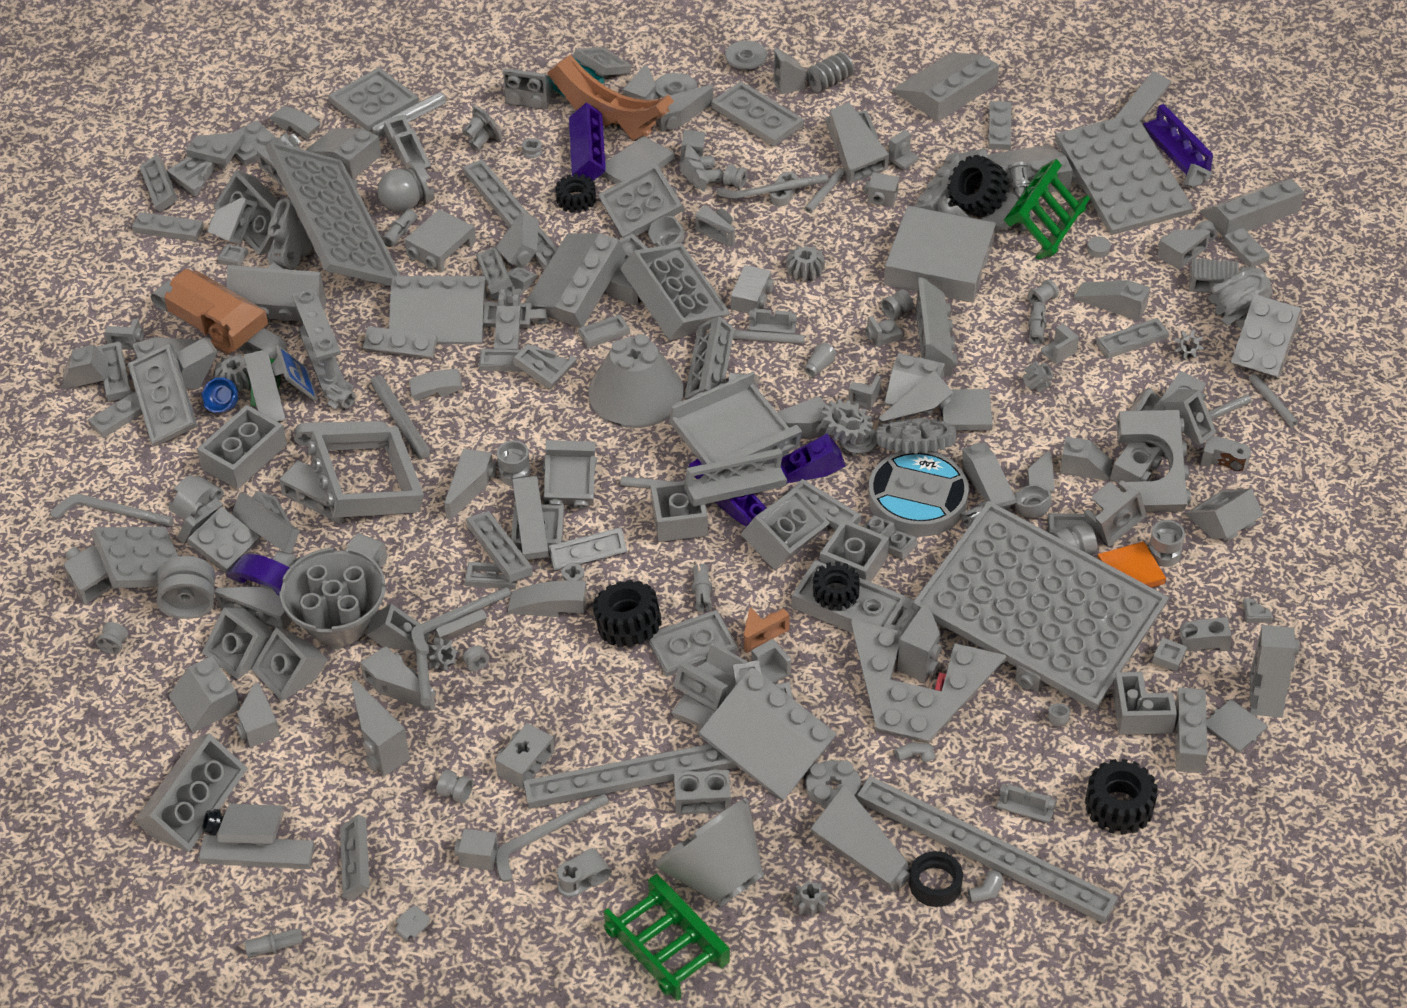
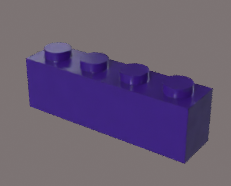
[569,102,606,181]

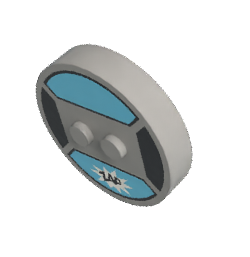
[868,451,969,537]

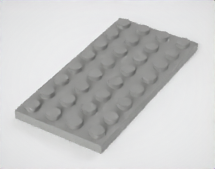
[265,141,401,286]

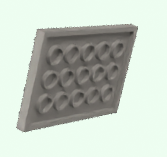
[1055,113,1193,235]

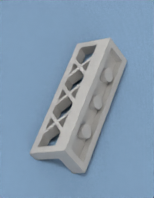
[684,316,735,400]
[684,448,787,506]

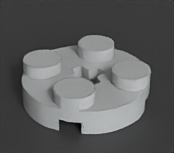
[806,760,861,809]

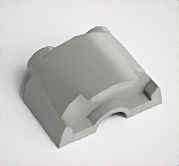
[169,475,224,520]

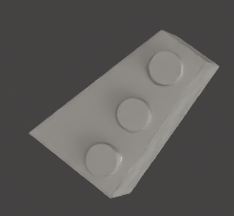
[1250,625,1299,718]

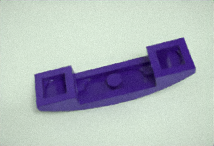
[226,554,290,596]

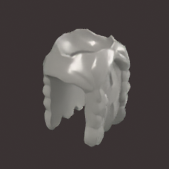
[1208,267,1273,326]

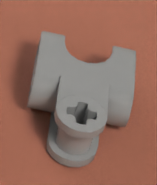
[267,198,313,269]

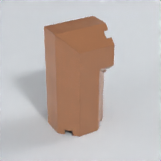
[164,269,268,355]

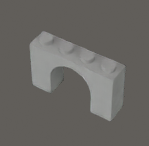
[1116,410,1191,512]

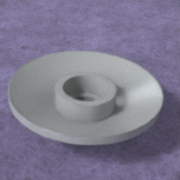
[725,40,767,69]
[655,73,697,97]

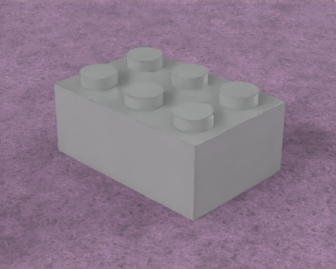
[1231,294,1303,379]
[197,405,287,489]

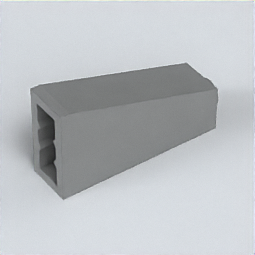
[830,102,889,184]
[811,786,910,892]

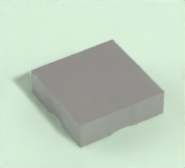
[884,206,996,303]

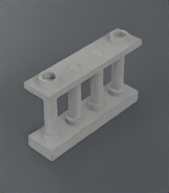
[292,288,345,396]

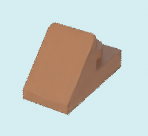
[744,607,790,653]

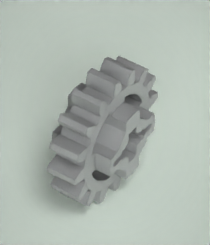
[819,399,873,445]

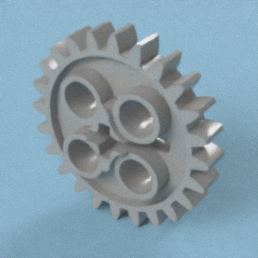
[876,417,956,454]

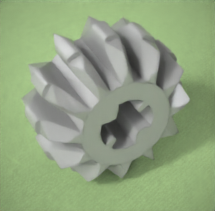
[786,245,825,283]
[214,353,251,392]

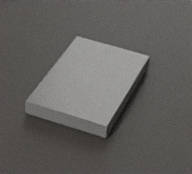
[601,136,675,184]
[646,610,738,677]

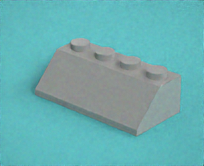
[213,170,299,255]
[1200,179,1305,237]
[227,265,327,321]
[916,277,957,377]
[134,733,248,852]

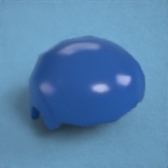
[201,377,239,414]

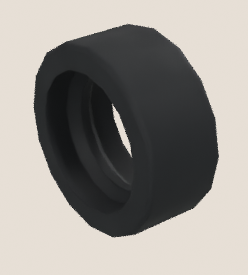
[909,851,964,907]

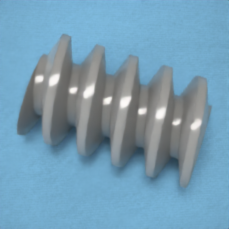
[807,52,854,93]

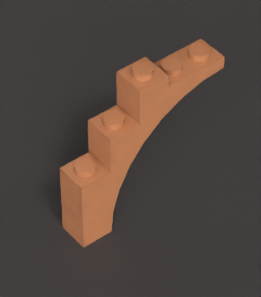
[547,54,674,141]

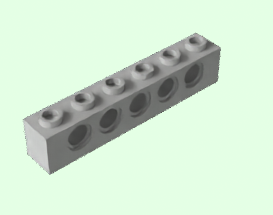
[1110,371,1206,483]

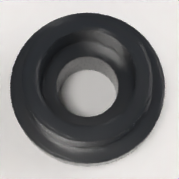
[202,809,224,836]

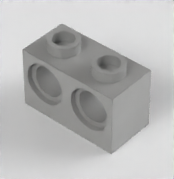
[674,769,731,815]

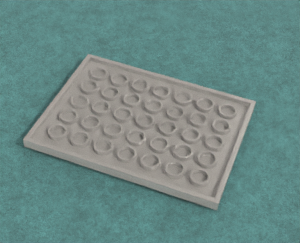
[911,501,1169,711]

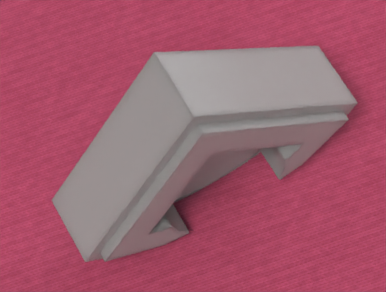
[1183,164,1212,187]
[1242,598,1273,623]

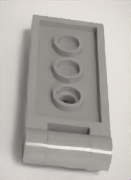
[791,560,918,633]

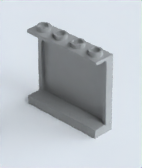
[669,372,802,475]

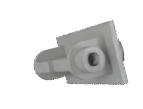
[748,308,797,334]
[996,783,1057,824]

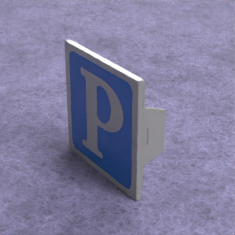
[271,344,317,401]

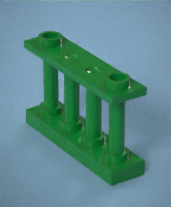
[1004,159,1090,260]
[603,873,730,1001]

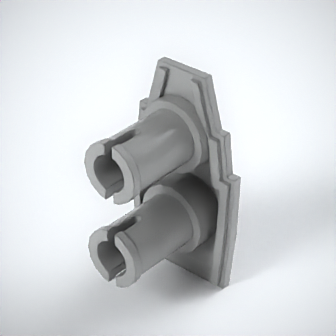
[462,105,503,151]
[680,143,724,191]

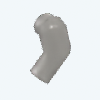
[968,870,1003,903]

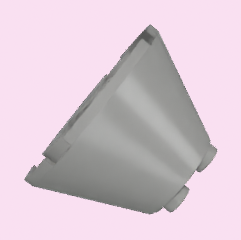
[588,334,684,428]
[280,548,386,650]
[654,797,765,907]

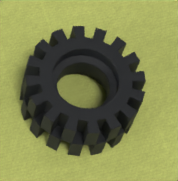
[555,174,596,213]
[813,562,860,611]

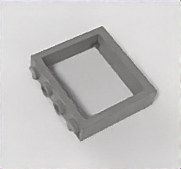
[307,426,424,518]

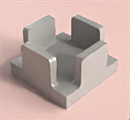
[1084,480,1147,547]

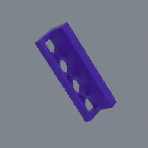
[1143,104,1214,175]

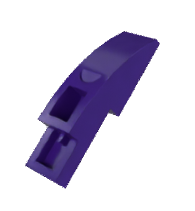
[688,458,767,527]

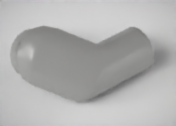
[894,742,936,762]

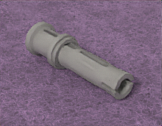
[1008,161,1033,232]

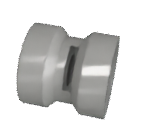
[881,289,914,320]
[436,769,473,804]

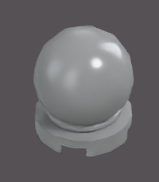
[377,160,435,213]

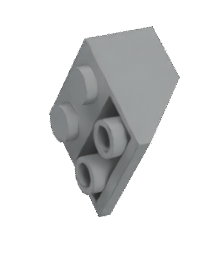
[503,68,553,109]

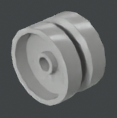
[156,556,215,619]

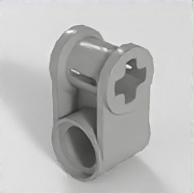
[557,848,612,898]

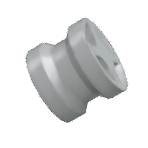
[723,164,748,190]
[96,622,128,654]

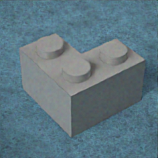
[1112,672,1177,735]

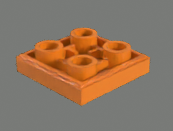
[1097,541,1166,588]

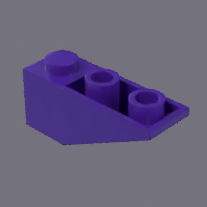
[781,434,846,484]

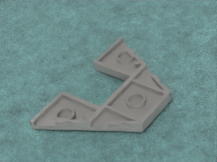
[851,620,1006,743]

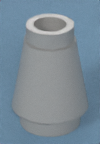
[804,343,837,377]

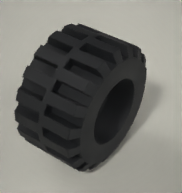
[947,155,1010,217]
[593,580,662,647]
[1085,759,1158,835]

